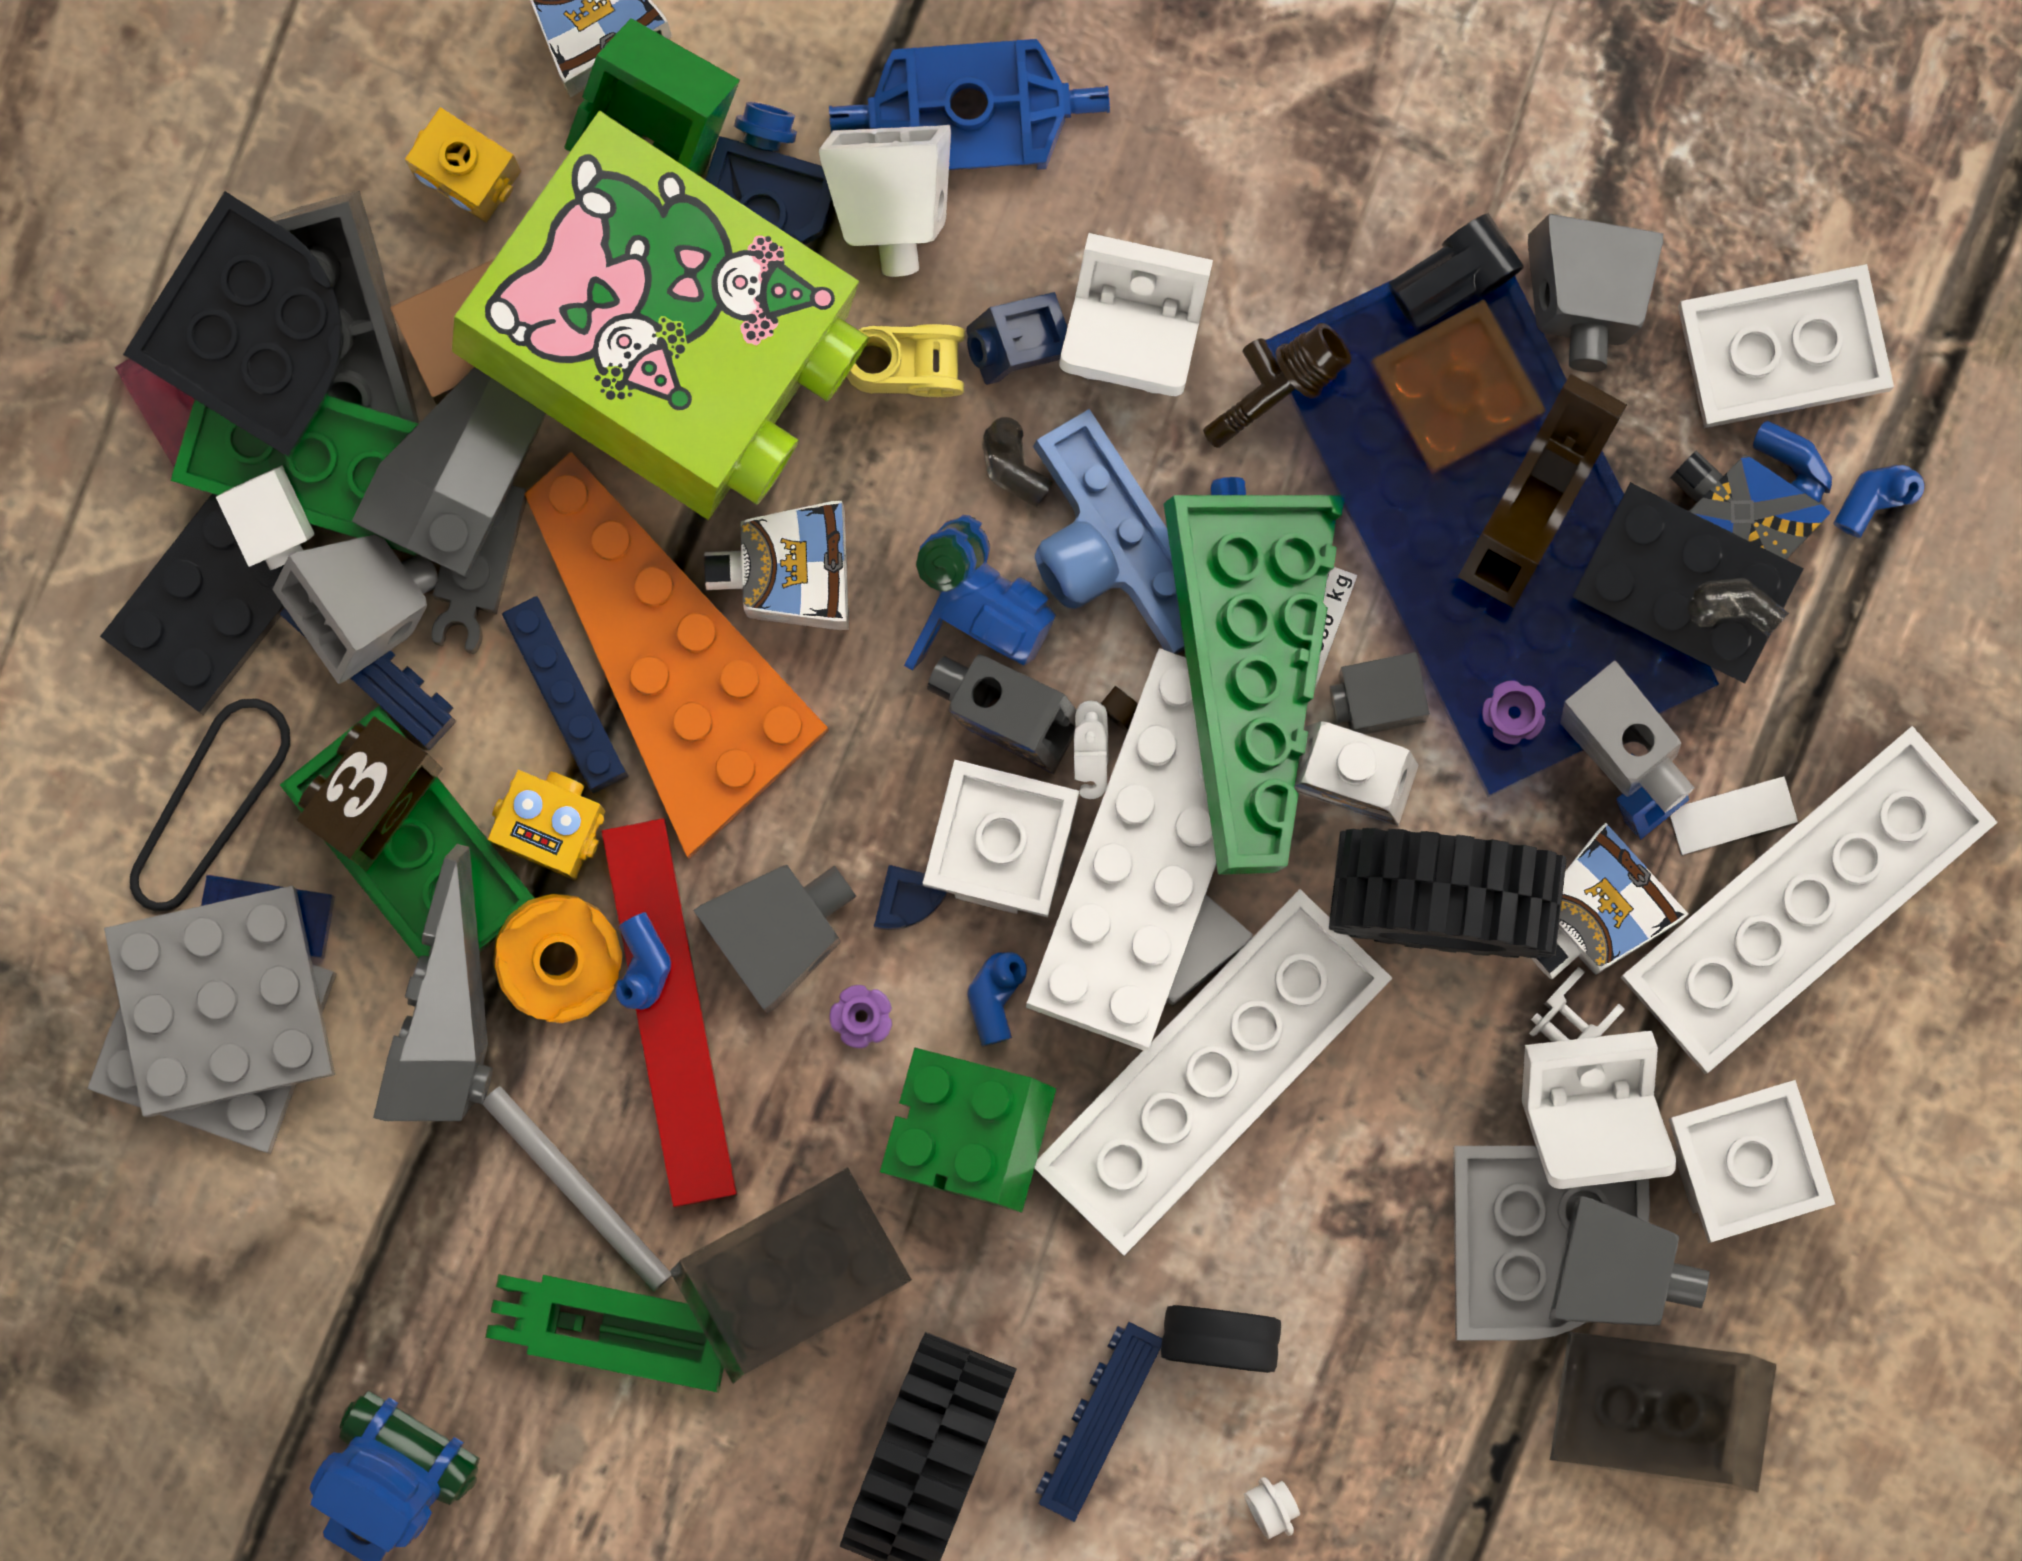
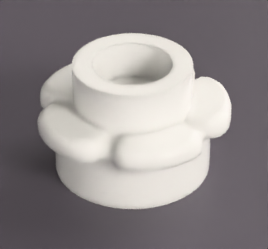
[1244,1477,1300,1539]

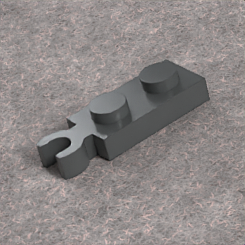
[432,486,527,654]

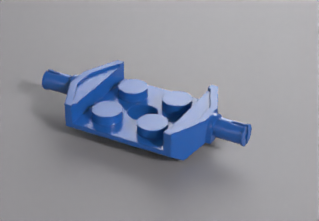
[829,39,1110,171]

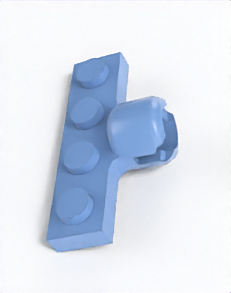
[1033,409,1185,654]

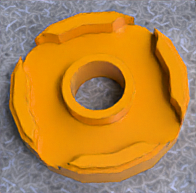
[493,894,622,1023]

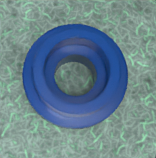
[734,102,797,151]

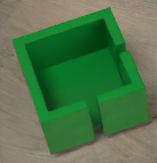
[564,18,740,177]
[880,1047,1057,1213]

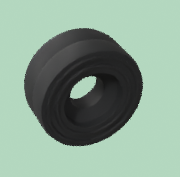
[1161,1305,1281,1373]

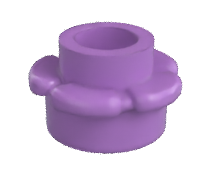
[1482,681,1545,744]
[829,985,892,1048]

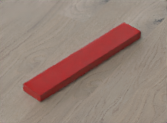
[601,818,738,1208]

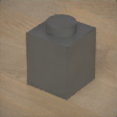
[1330,652,1430,734]

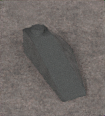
[269,191,419,423]
[352,367,546,578]
[373,844,493,1121]

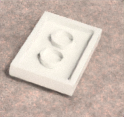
[1678,264,1894,428]

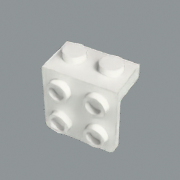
[1059,233,1213,396]
[1522,1031,1676,1189]

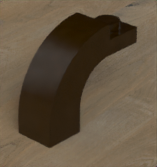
[1458,374,1627,608]

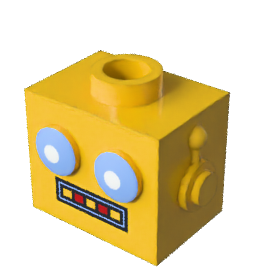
[405,107,521,223]
[487,769,606,880]

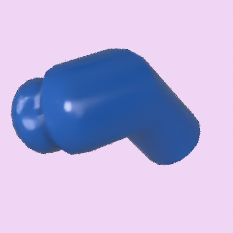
[1753,420,1832,503]
[1833,465,1925,538]
[615,912,671,1010]
[967,952,1027,1047]

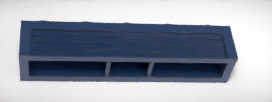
[502,596,629,794]
[279,608,457,750]
[1035,1322,1162,1522]

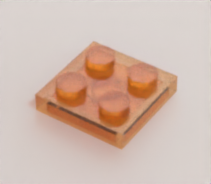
[1371,300,1546,474]

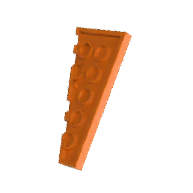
[524,452,829,859]

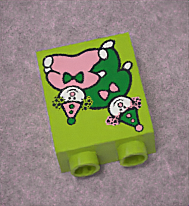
[452,111,869,520]

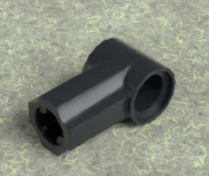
[1388,213,1524,331]

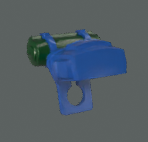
[904,515,1056,671]
[309,1390,480,1561]

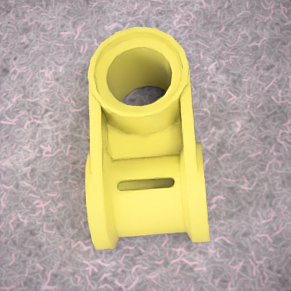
[847,324,965,397]

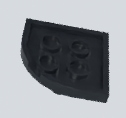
[123,191,343,458]

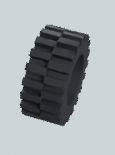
[1329,828,1567,958]
[840,1332,1017,1561]

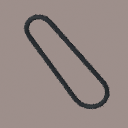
[130,698,290,912]

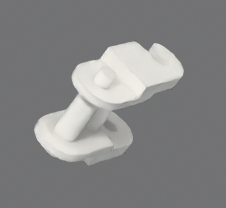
[1074,701,1109,799]
[1529,967,1625,1042]

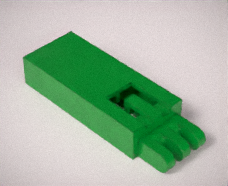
[485,1274,735,1393]

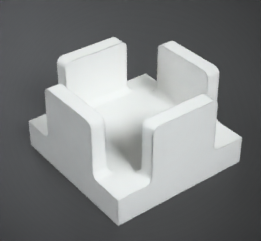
[923,760,1079,917]
[1669,1080,1835,1243]

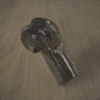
[982,417,1053,509]
[1688,578,1789,638]

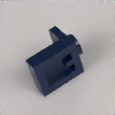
[966,292,1068,385]

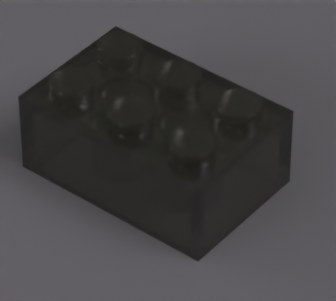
[670,1167,912,1384]

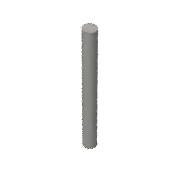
[482,1086,673,1292]

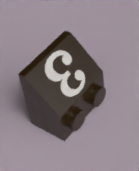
[297,716,443,871]

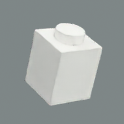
[216,465,315,570]

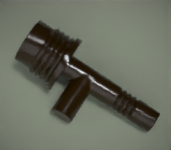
[1203,323,1352,448]

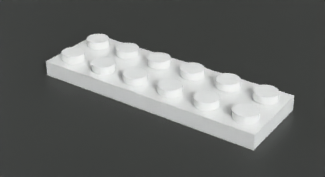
[1026,648,1217,1052]
[1620,726,1998,1074]
[1034,889,1392,1256]

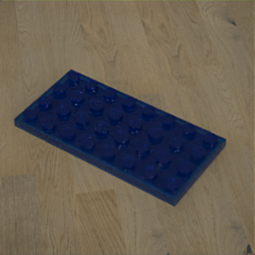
[1265,276,1719,797]

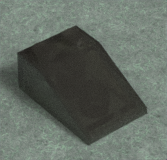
[1550,1332,1777,1493]

